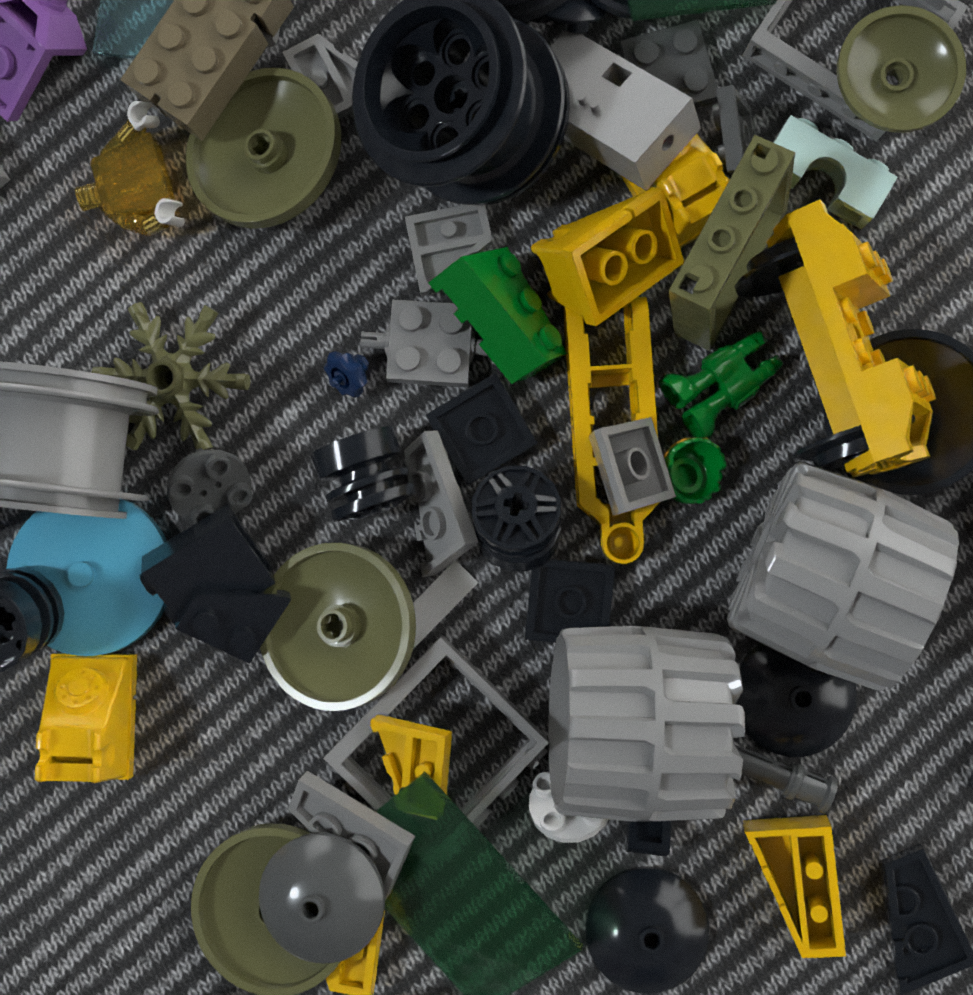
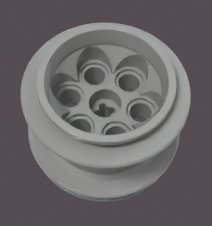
[0,361,159,519]

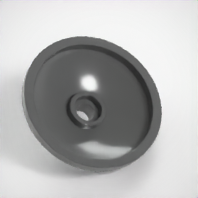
[259,833,385,964]

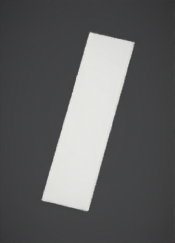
[413,560,478,649]

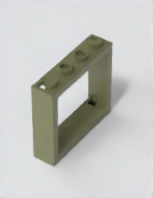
[669,135,795,351]

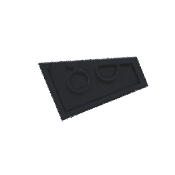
[882,844,973,995]

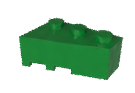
[428,247,568,384]

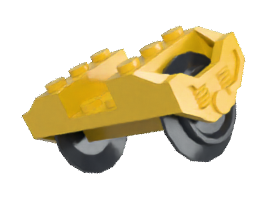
[734,199,936,477]

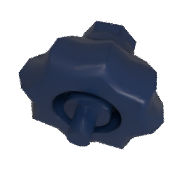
[324,351,369,398]

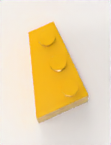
[743,815,846,958]

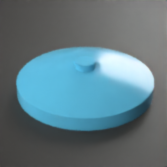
[6,499,167,656]

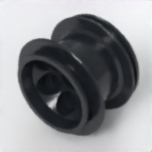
[352,0,570,205]

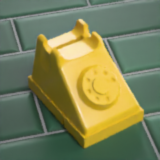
[620,134,730,248]
[531,187,684,326]
[35,653,137,783]

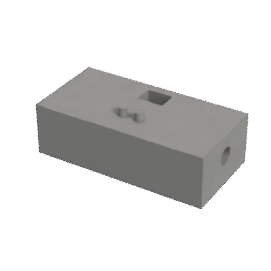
[551,30,701,191]

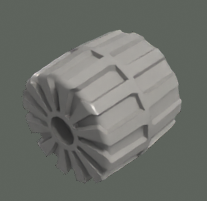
[727,462,959,691]
[548,626,745,822]

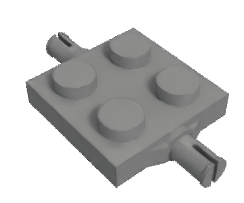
[361,299,488,387]

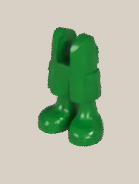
[659,331,783,439]

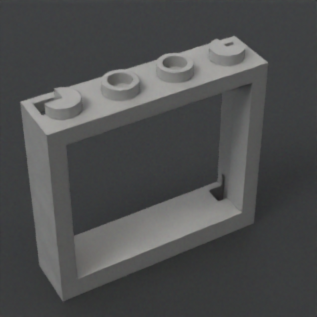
[742,0,968,142]
[323,635,549,865]

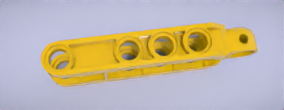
[563,297,659,564]

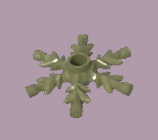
[91,302,251,451]

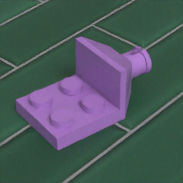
[0,0,87,122]

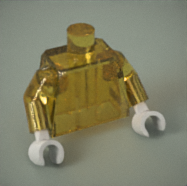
[75,101,185,237]

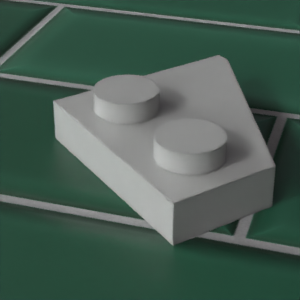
[282,34,358,119]
[405,205,492,296]

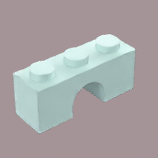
[773,115,898,229]

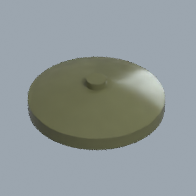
[186,68,341,229]
[260,543,416,711]
[191,823,341,995]

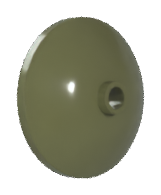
[836,5,966,133]

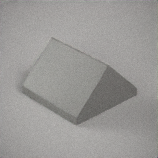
[589,417,676,516]

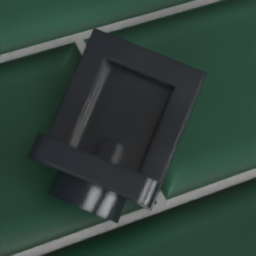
[626,821,671,857]

